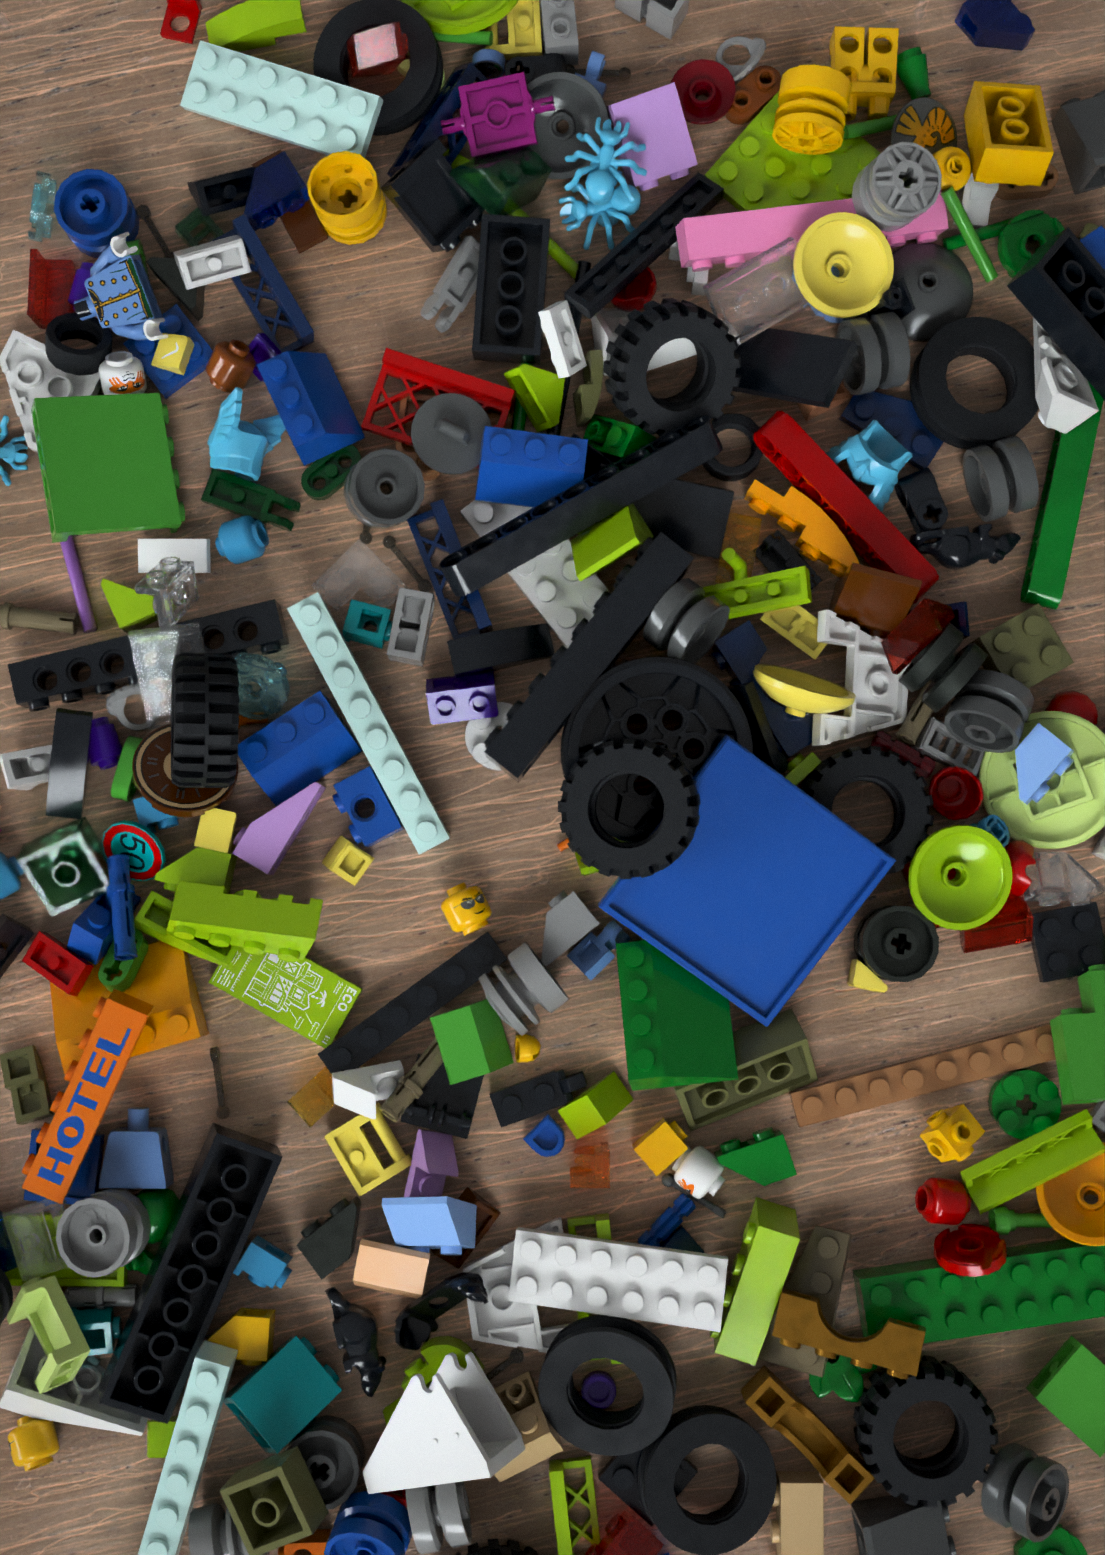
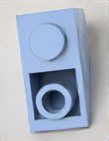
[1015,723,1074,805]

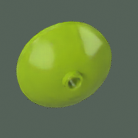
[908,825,1012,930]

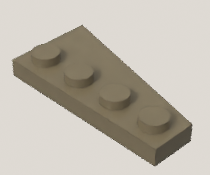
[758,1226,852,1377]

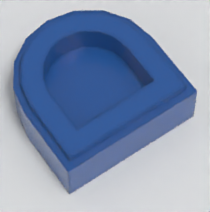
[523,1114,565,1157]

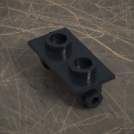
[854,277,916,320]
[752,530,822,590]

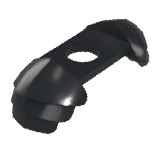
[394,1272,488,1351]

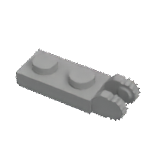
[421,236,480,333]

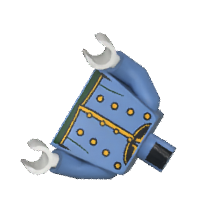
[74,232,168,341]

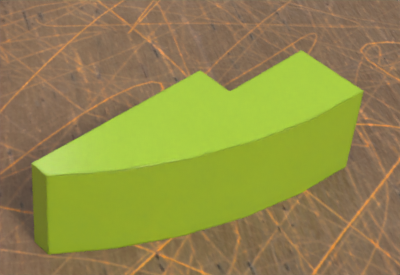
[205,0,307,52]
[134,891,239,967]

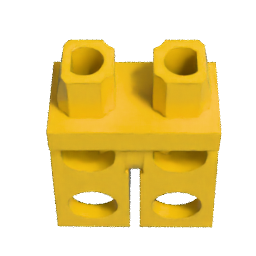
[829,26,899,121]

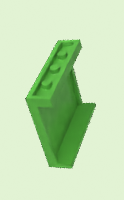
[31,393,185,543]

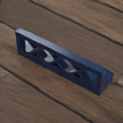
[387,62,488,177]
[210,214,314,353]
[407,499,493,639]

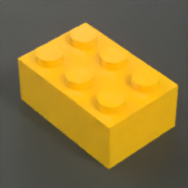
[963,81,1054,186]

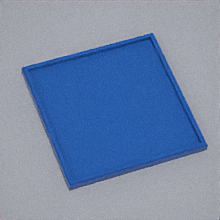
[598,734,897,1027]

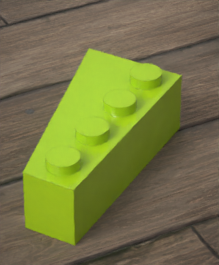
[166,881,323,962]
[710,1197,800,1366]

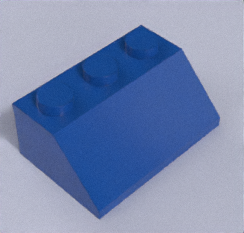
[257,351,365,466]
[475,426,588,508]
[238,691,362,807]

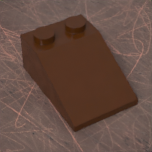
[829,563,922,641]

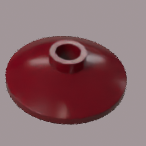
[671,59,736,125]

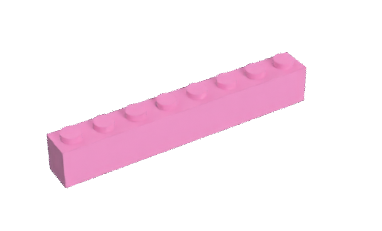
[675,190,949,272]

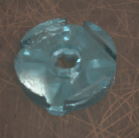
[28,171,58,243]
[235,652,290,720]

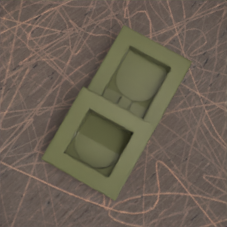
[573,349,603,427]
[0,1045,55,1125]

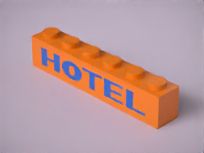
[21,989,154,1204]

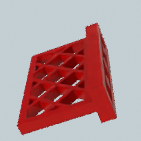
[361,348,516,468]

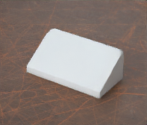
[173,235,251,290]

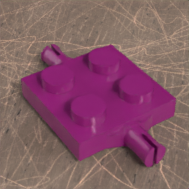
[441,72,556,159]

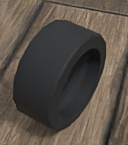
[45,313,112,375]
[702,413,763,482]

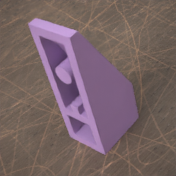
[232,782,326,875]

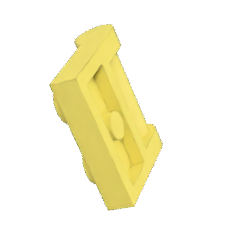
[483,0,542,60]
[324,1102,412,1197]

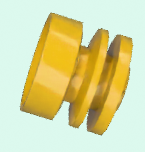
[772,64,852,155]
[307,151,387,245]

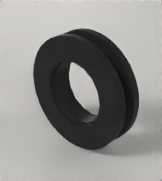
[313,0,443,136]
[909,317,1039,450]
[538,1315,677,1456]
[637,1405,777,1555]

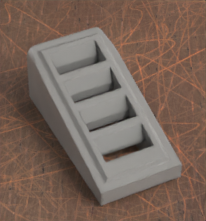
[909,717,985,776]

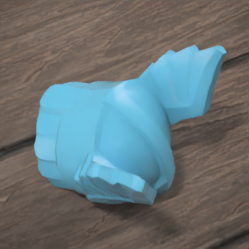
[207,387,286,482]
[825,420,913,512]

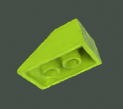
[570,503,654,581]

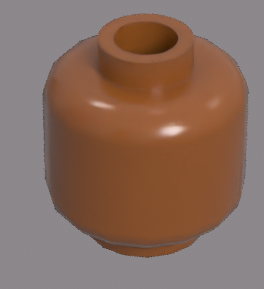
[206,339,256,393]

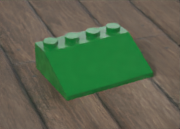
[616,940,738,1091]

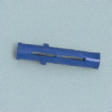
[106,854,138,961]

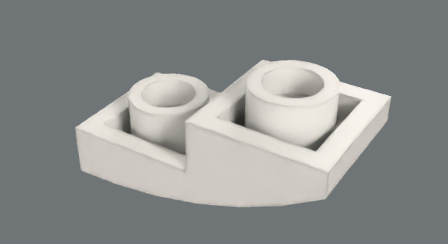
[138,538,211,573]

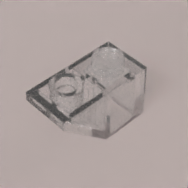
[1024,852,1104,906]

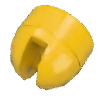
[514,1034,541,1063]

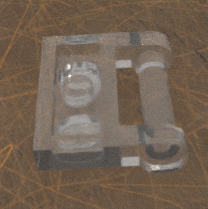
[2,1198,69,1282]

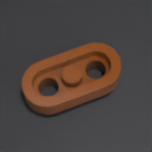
[725,65,781,125]

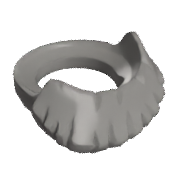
[715,36,766,82]
[106,682,164,731]

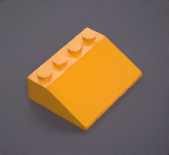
[50,941,209,1074]

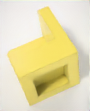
[194,808,237,854]

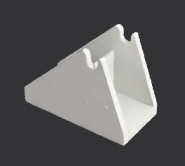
[363,1352,525,1494]

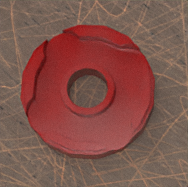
[934,1224,1007,1277]

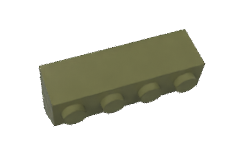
[673,1009,818,1132]

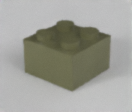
[969,603,1074,689]
[220,1446,329,1555]

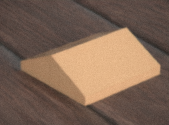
[353,1239,431,1299]

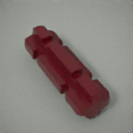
[870,731,936,778]

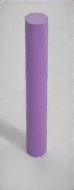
[60,535,97,633]

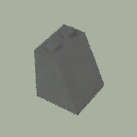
[1051,90,1105,195]
[851,1495,956,1555]

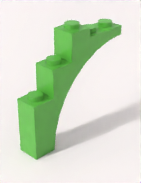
[1050,935,1105,1105]

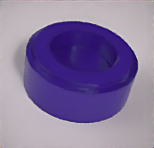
[581,1370,616,1409]

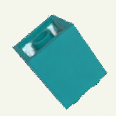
[224,1336,342,1454]

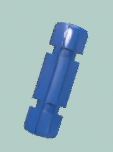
[638,1193,696,1247]

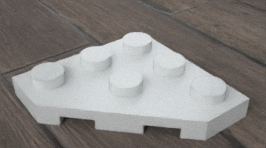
[0,330,102,453]

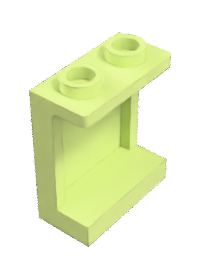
[6,1275,91,1394]

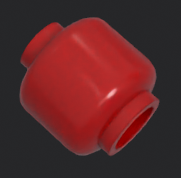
[915,1178,971,1225]

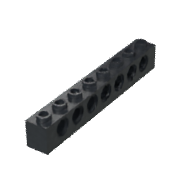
[8,599,289,712]

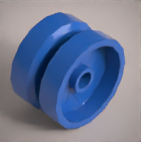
[54,169,140,258]
[324,1491,412,1555]

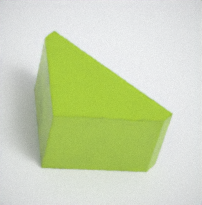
[503,364,565,433]
[100,578,174,634]
[557,1071,634,1139]

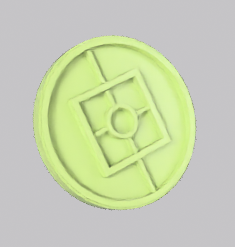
[979,711,1105,849]

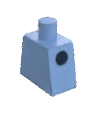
[99,1107,174,1189]

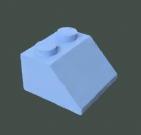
[382,1196,477,1255]

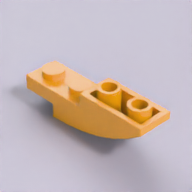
[744,480,859,578]

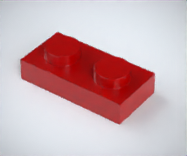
[22,931,94,996]

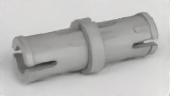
[65,1283,140,1310]

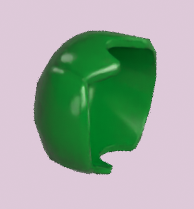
[135,1188,179,1244]

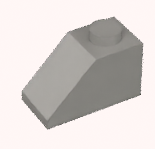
[541,890,600,967]

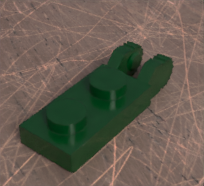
[201,469,301,531]

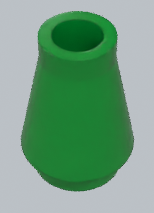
[896,47,931,101]

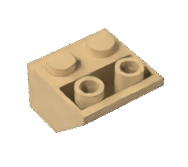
[494,1371,563,1482]

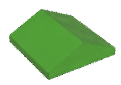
[430,999,514,1085]

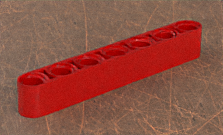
[753,411,939,604]

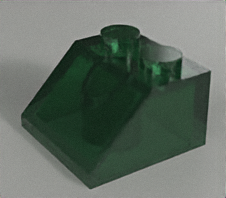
[449,147,552,216]
[16,816,109,917]

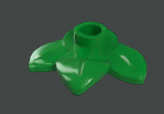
[809,1354,878,1402]

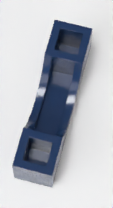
[711,620,813,758]

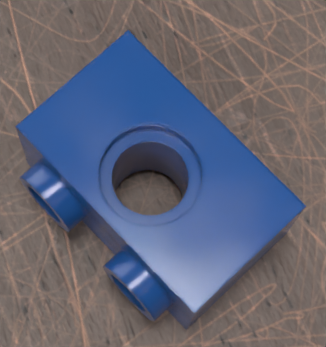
[332,766,405,848]

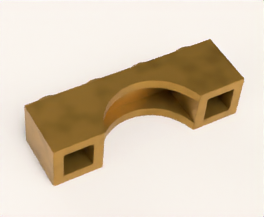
[772,1288,926,1379]
[740,1365,875,1505]

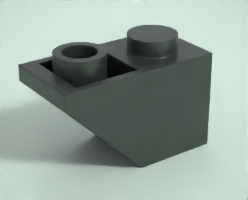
[296,1197,361,1280]

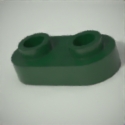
[301,444,362,500]

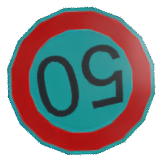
[101,820,166,882]

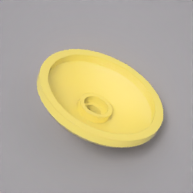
[793,212,894,318]
[753,664,856,717]

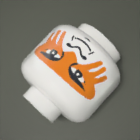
[98,351,147,395]
[672,1146,726,1199]

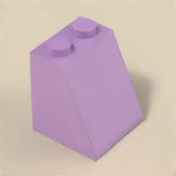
[607,82,698,192]

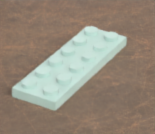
[180,40,384,158]

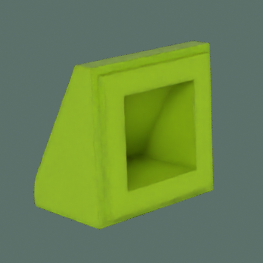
[147,1416,178,1458]

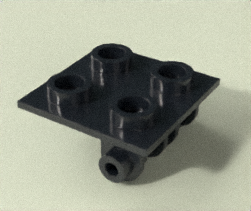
[400,1054,484,1139]

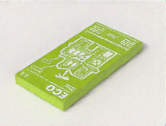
[209,947,363,1048]

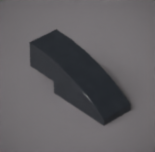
[447,623,555,678]
[46,708,93,820]

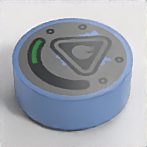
[472,49,505,79]

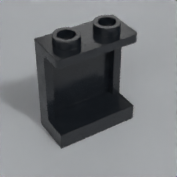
[381,139,489,252]

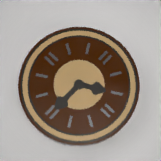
[132,724,238,817]

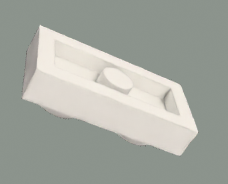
[538,300,587,378]

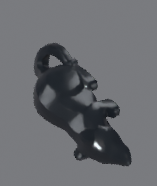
[910,524,1021,570]
[325,1287,386,1397]

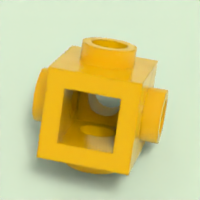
[920,1104,986,1163]

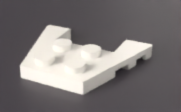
[812,610,909,746]
[463,1217,571,1353]

